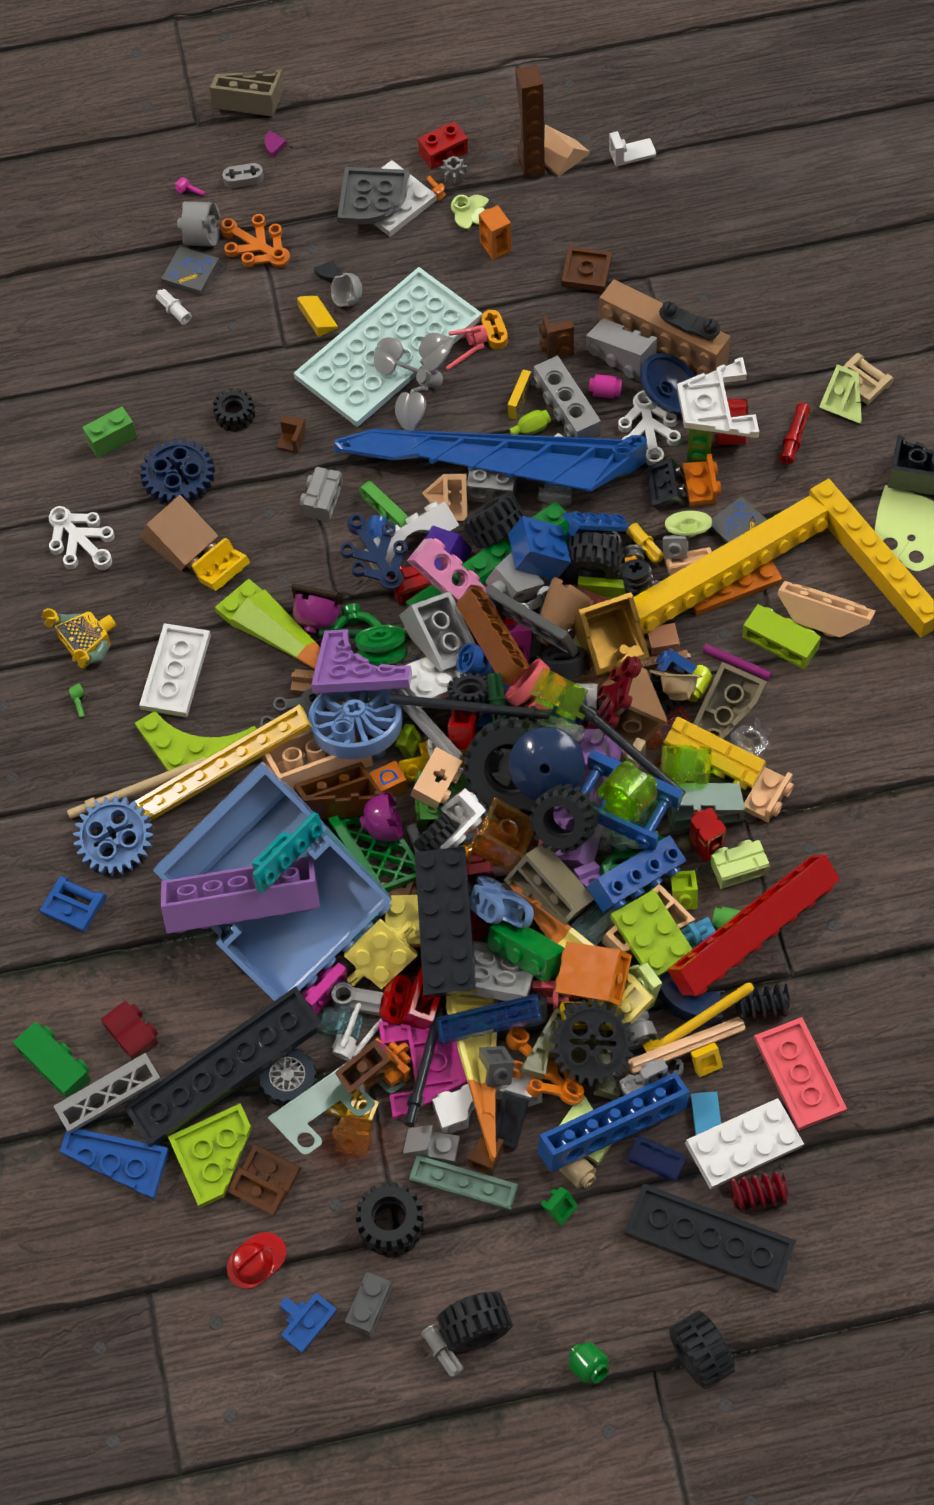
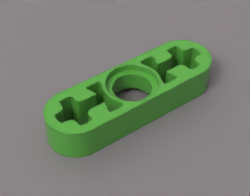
[359,481,408,528]

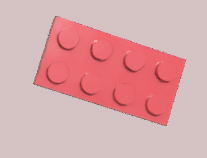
[754,1017,847,1131]

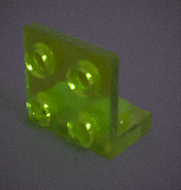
[530,667,588,721]

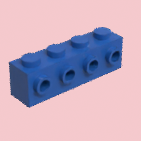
[586,835,687,912]

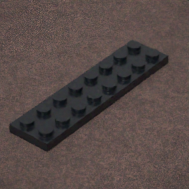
[124,986,325,1147]

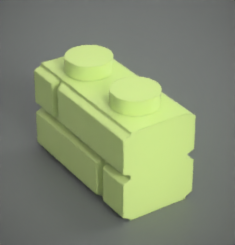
[711,840,770,889]

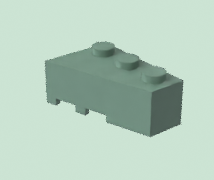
[666,783,745,831]

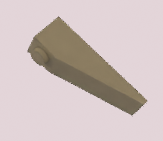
[693,662,767,739]

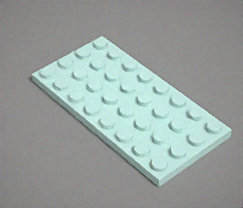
[293,267,482,427]

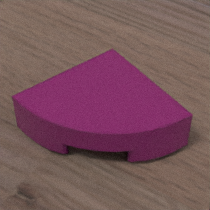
[265,130,286,158]

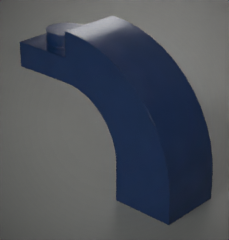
[658,972,723,1026]

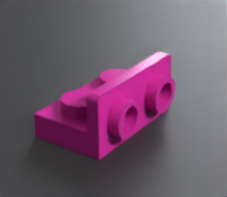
[301,962,348,1015]

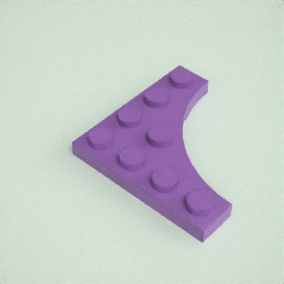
[311,629,412,694]

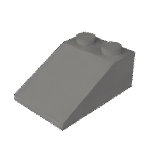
[399,591,475,672]

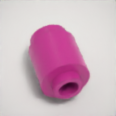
[588,374,622,399]

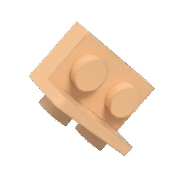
[744,767,794,823]

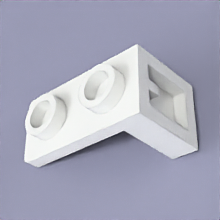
[609,131,656,166]

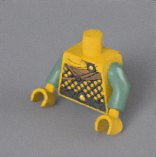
[41,608,117,669]

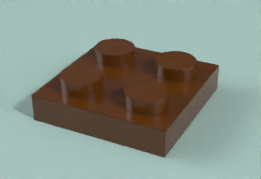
[561,246,612,292]

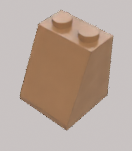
[140,495,218,571]
[599,665,667,745]

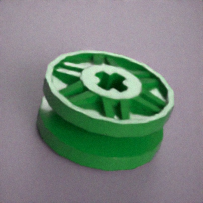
[355,625,408,666]

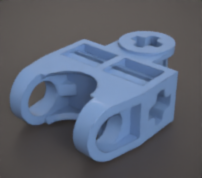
[470,876,534,928]

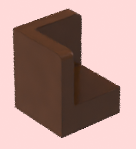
[277,415,307,454]
[467,1137,505,1176]

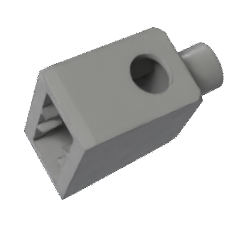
[486,552,544,602]

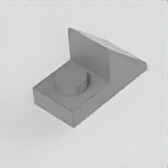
[403,1125,460,1164]

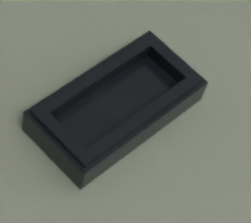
[495,1090,530,1149]

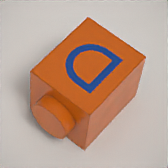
[369,760,408,797]

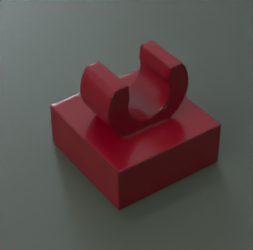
[467,851,494,881]

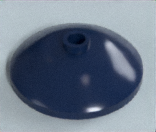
[640,353,695,415]
[509,727,585,800]

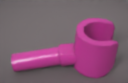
[175,177,205,197]

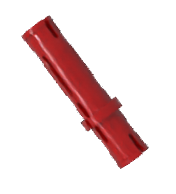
[779,403,811,465]

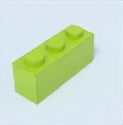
[742,604,821,670]

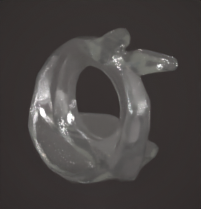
[730,717,772,757]

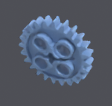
[73,796,155,876]

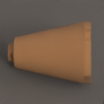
[536,577,594,647]

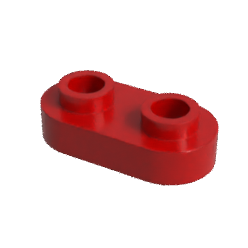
[379,975,412,1025]

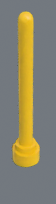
[643,983,754,1052]

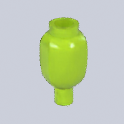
[509,410,551,435]

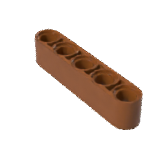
[456,585,529,686]

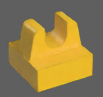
[690,1042,723,1078]

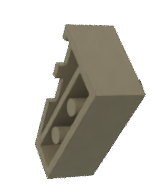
[210,69,284,116]
[504,843,594,925]

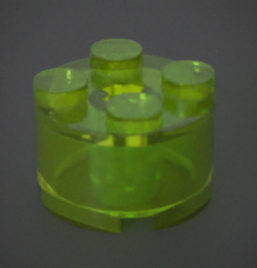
[661,744,712,784]
[597,761,657,822]

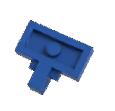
[279,1293,337,1354]

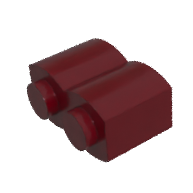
[101,1000,158,1060]

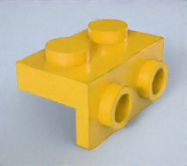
[192,538,250,591]

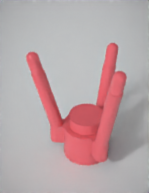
[446,325,488,370]

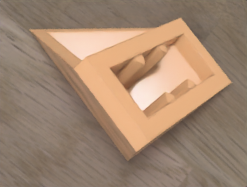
[544,125,590,177]
[422,474,468,521]

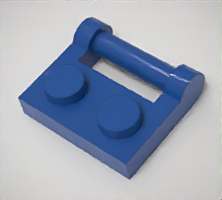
[39,876,106,934]

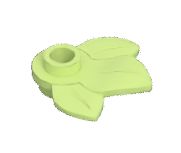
[451,195,489,229]

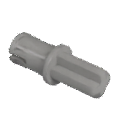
[421,1324,463,1377]

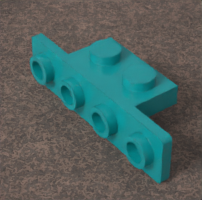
[251,812,323,893]

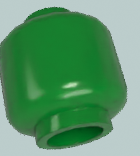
[568,1342,609,1384]

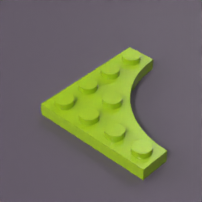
[135,711,257,771]

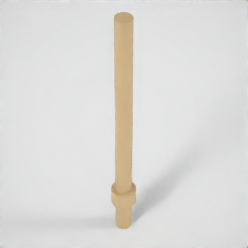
[67,757,206,819]

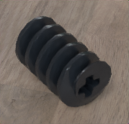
[621,559,654,597]
[734,984,790,1021]

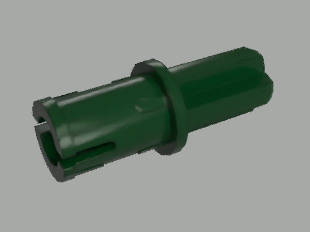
[487,673,507,722]

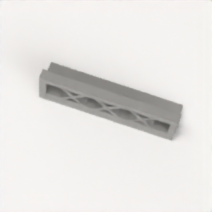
[53,1053,161,1134]

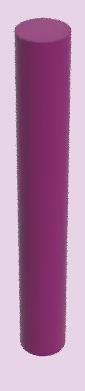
[702,643,772,681]

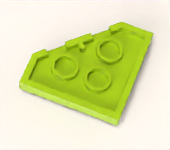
[168,1104,252,1208]

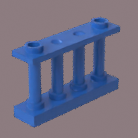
[565,749,683,850]

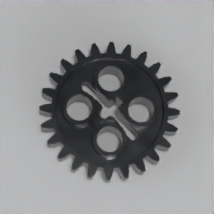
[550,1000,636,1086]

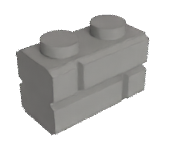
[299,467,343,522]

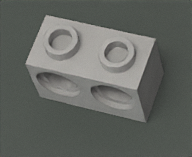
[467,468,516,503]

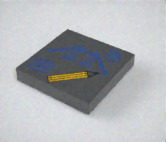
[161,246,220,296]
[709,496,767,544]

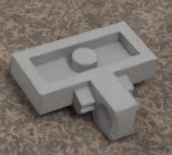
[619,1059,668,1095]

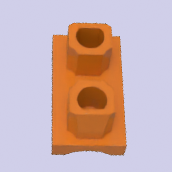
[375,1037,411,1087]

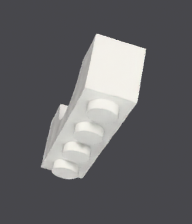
[364,501,459,570]
[432,1069,542,1134]

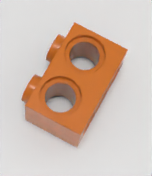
[479,205,512,260]

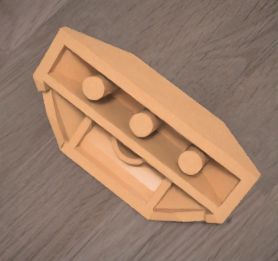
[778,581,875,637]

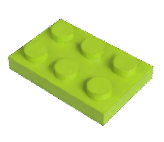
[610,890,692,977]

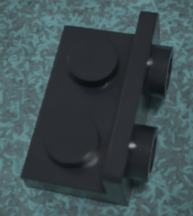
[646,458,688,510]

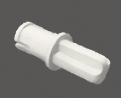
[156,289,192,325]

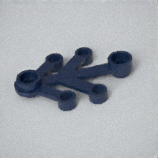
[340,514,407,590]

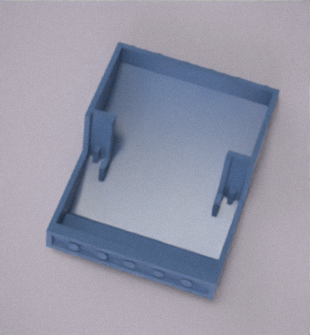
[153,761,392,1001]

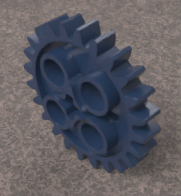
[140,438,215,504]

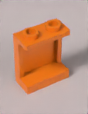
[555,941,632,1006]

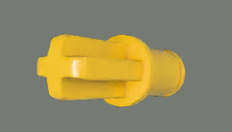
[626,523,664,564]

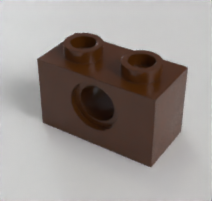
[335,1040,399,1097]

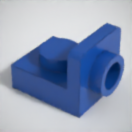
[656,648,697,675]

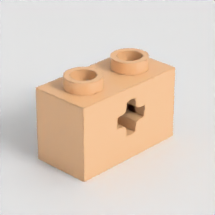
[410,747,463,810]

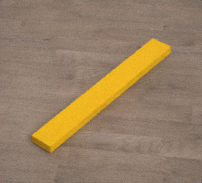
[136,704,312,823]

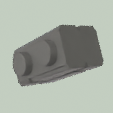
[345,1272,393,1340]

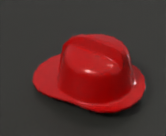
[227,1232,287,1289]

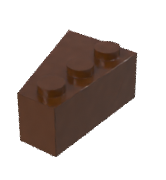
[294,762,383,820]

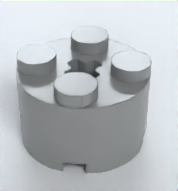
[177,201,220,246]

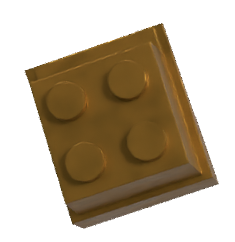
[573,592,650,676]

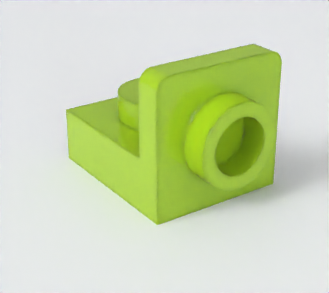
[670,870,698,910]

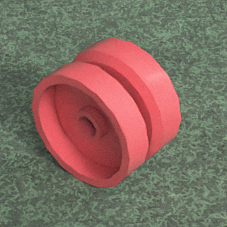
[505,658,566,720]

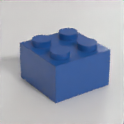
[508,516,571,579]

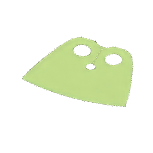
[874,485,934,571]

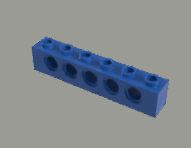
[537,1072,690,1172]

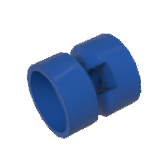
[457,643,495,680]

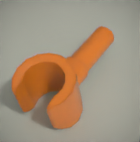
[427,176,446,201]

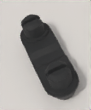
[659,301,721,340]

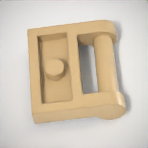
[843,353,894,405]

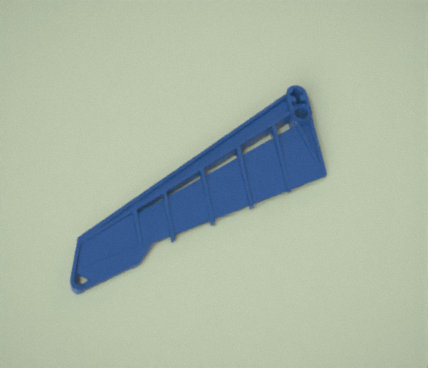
[334,429,647,492]

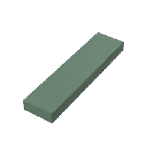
[409,1155,518,1212]

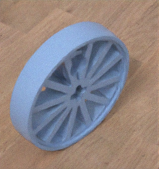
[308,689,402,759]

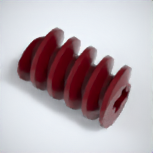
[730,1172,788,1212]

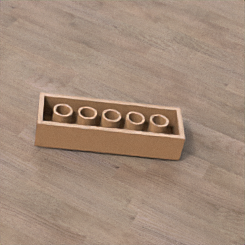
[599,279,731,375]

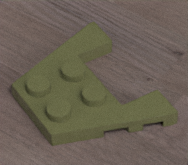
[520,1008,620,1100]

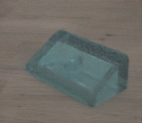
[571,903,623,946]

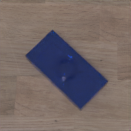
[627,1135,687,1182]

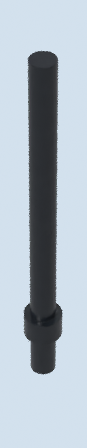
[569,695,686,797]
[404,996,446,1127]

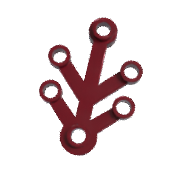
[581,656,642,729]

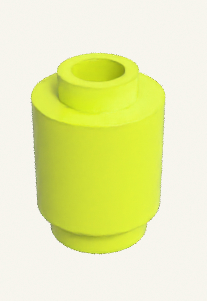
[687,665,712,702]

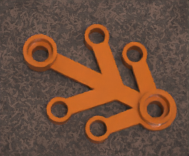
[220,214,290,268]
[506,1027,584,1105]

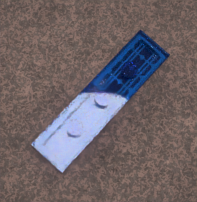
[436,994,543,1045]

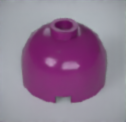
[293,594,341,635]
[360,792,403,843]

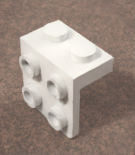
[437,789,486,850]

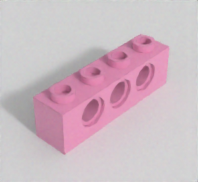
[407,538,496,608]

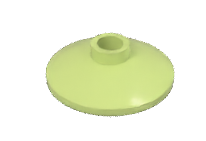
[665,511,712,538]

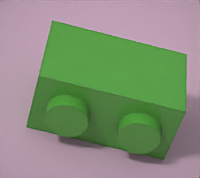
[82,407,137,458]

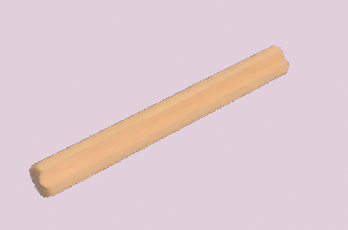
[627,1017,745,1074]

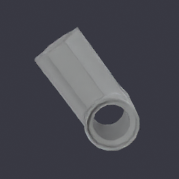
[332,982,384,1016]

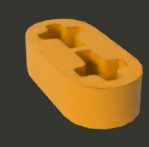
[481,310,508,350]

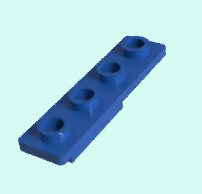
[562,511,630,540]

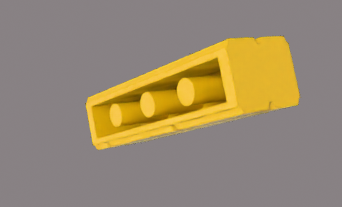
[664,717,766,790]

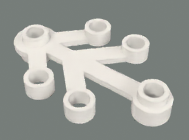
[618,391,681,466]
[49,506,115,570]

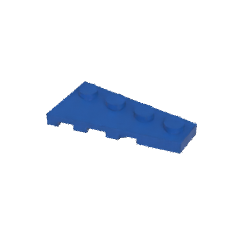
[60,1129,169,1201]

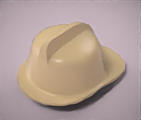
[650,670,702,701]

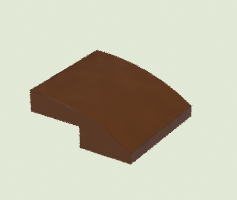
[227,1144,302,1215]

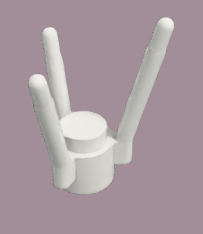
[332,1003,382,1061]

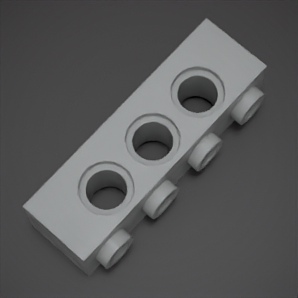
[532,356,601,438]

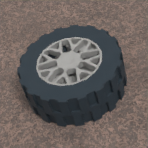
[259,1049,318,1108]

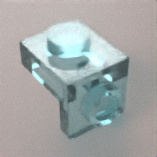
[320,1006,363,1039]

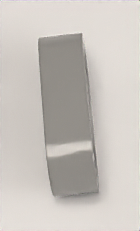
[222,163,264,188]

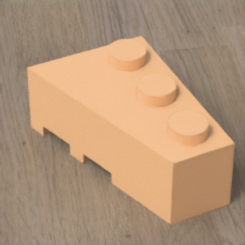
[602,884,695,955]

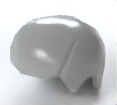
[331,273,362,307]

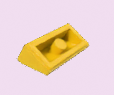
[297,296,338,337]

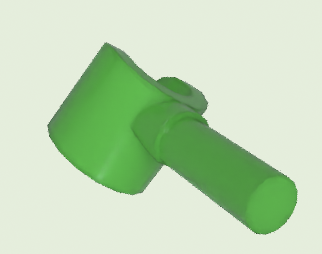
[69,683,85,718]

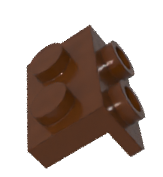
[539,315,574,360]

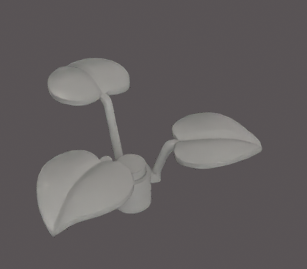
[374,332,455,431]

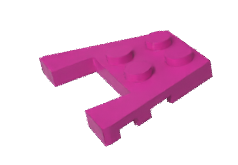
[379,1021,467,1120]

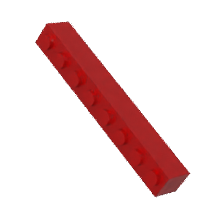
[667,854,840,997]

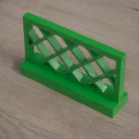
[328,815,416,892]

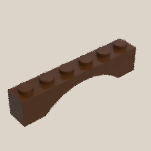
[515,64,545,178]

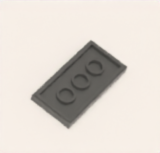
[486,586,579,656]

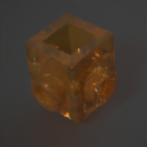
[332,1115,373,1156]

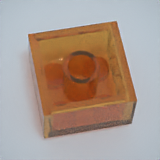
[467,797,534,872]

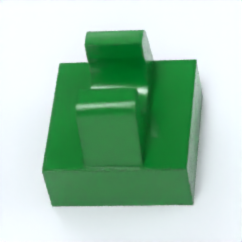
[541,1187,578,1226]

